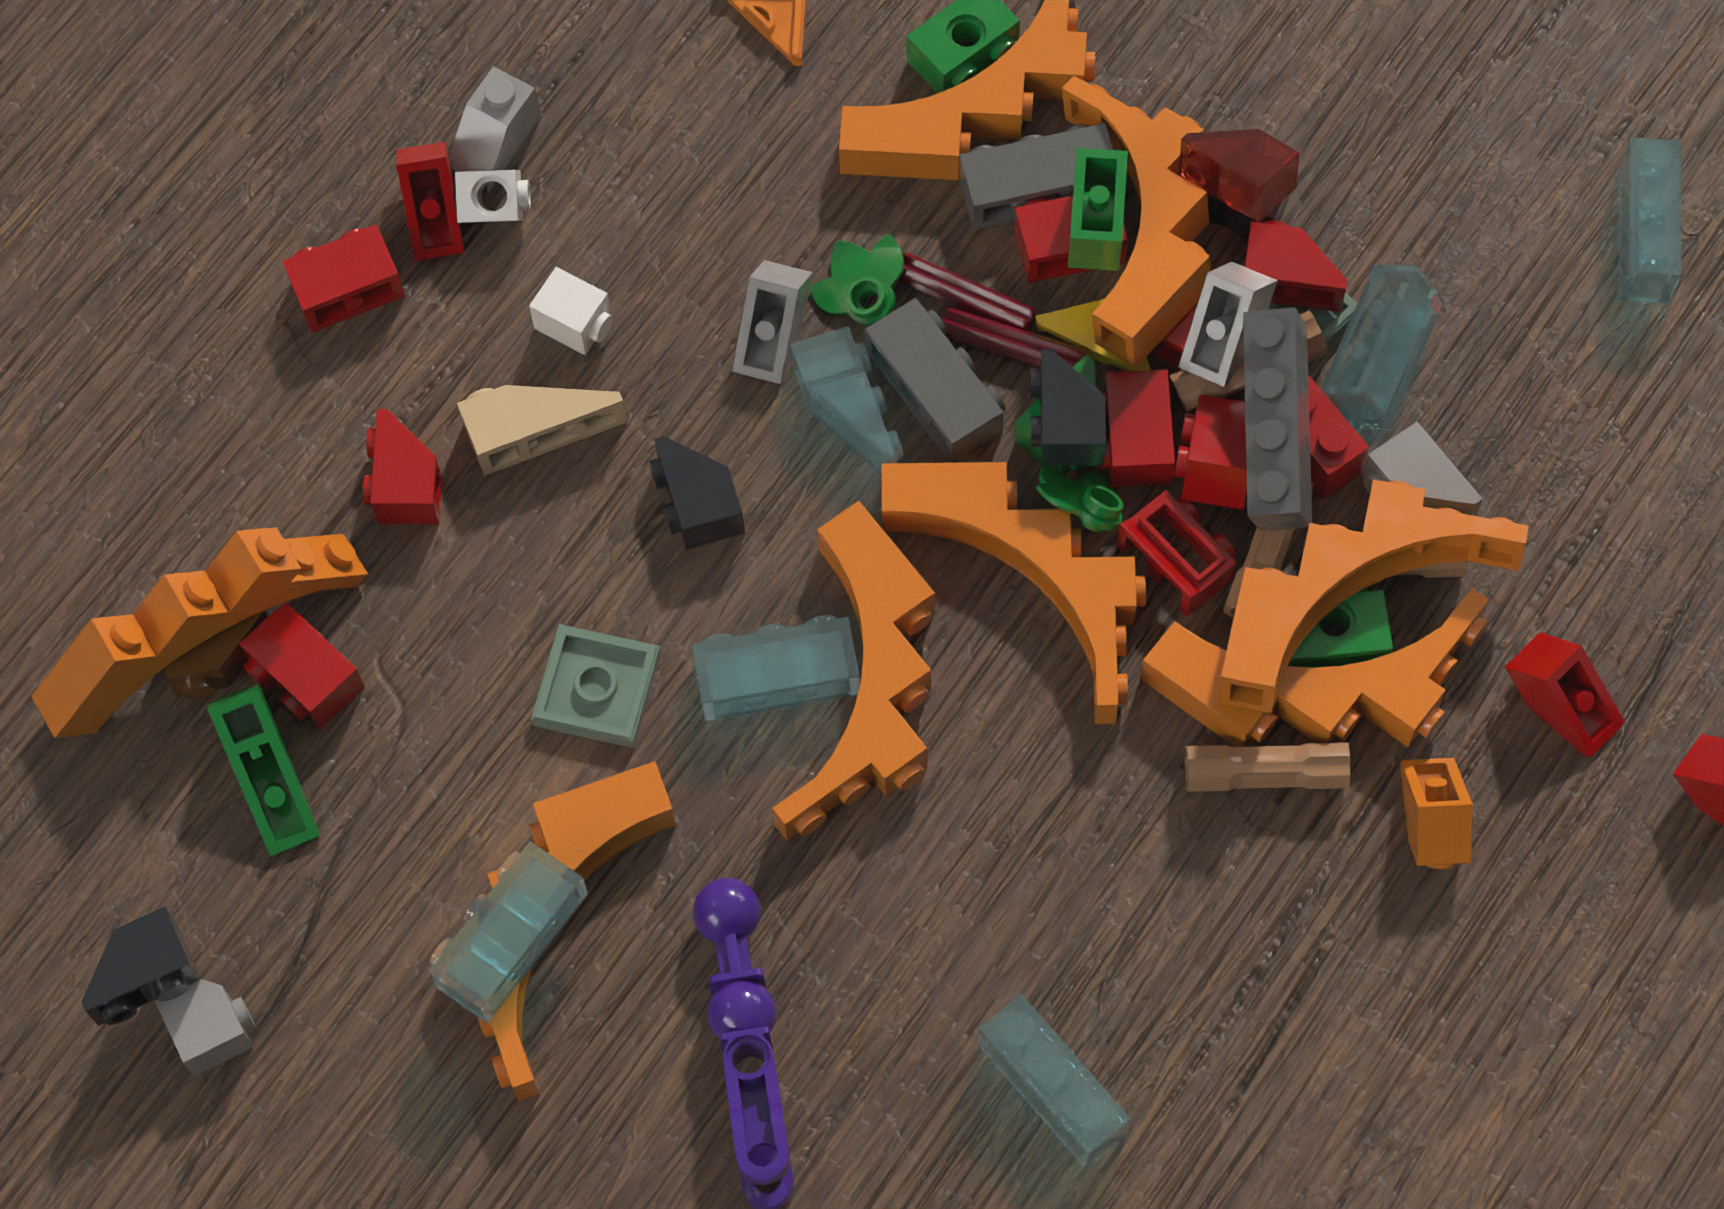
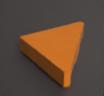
[727,0,807,66]

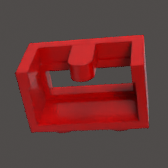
[1117,490,1237,617]

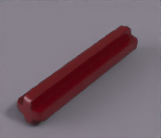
[898,253,1035,331]
[942,308,1087,367]

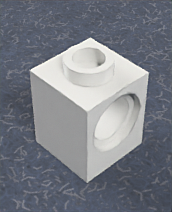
[455,170,531,223]

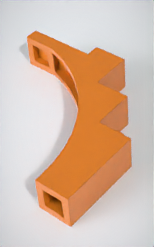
[839,0,1096,180]
[1062,75,1211,368]
[882,462,1146,724]
[1219,480,1529,713]
[772,501,935,841]
[31,527,368,738]
[1140,588,1489,748]
[437,761,676,1101]

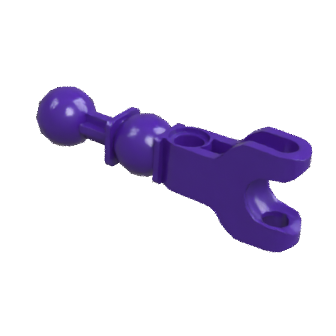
[692,877,794,1209]

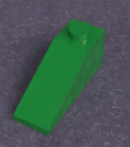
[207,682,320,857]

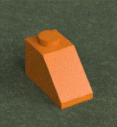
[1401,758,1473,869]

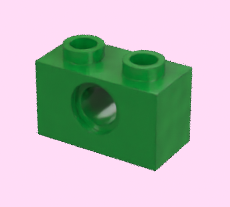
[906,0,1020,94]
[1068,148,1128,271]
[1288,588,1393,668]

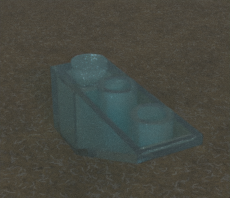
[790,326,904,475]

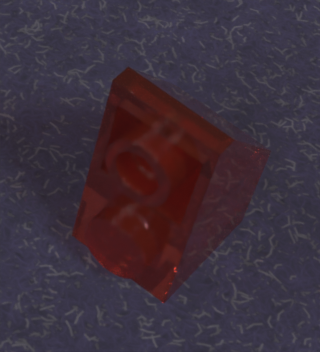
[1179,129,1300,222]

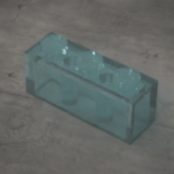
[1619,137,1681,303]
[1321,264,1444,429]
[692,615,860,721]
[428,841,588,1024]
[978,994,1131,1170]

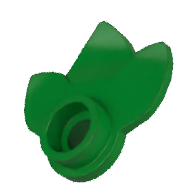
[810,234,904,326]
[1037,466,1123,532]

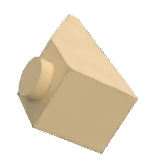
[457,385,627,476]

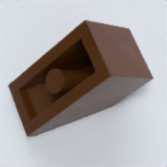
[165,610,270,699]

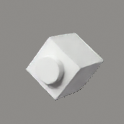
[529,267,613,356]

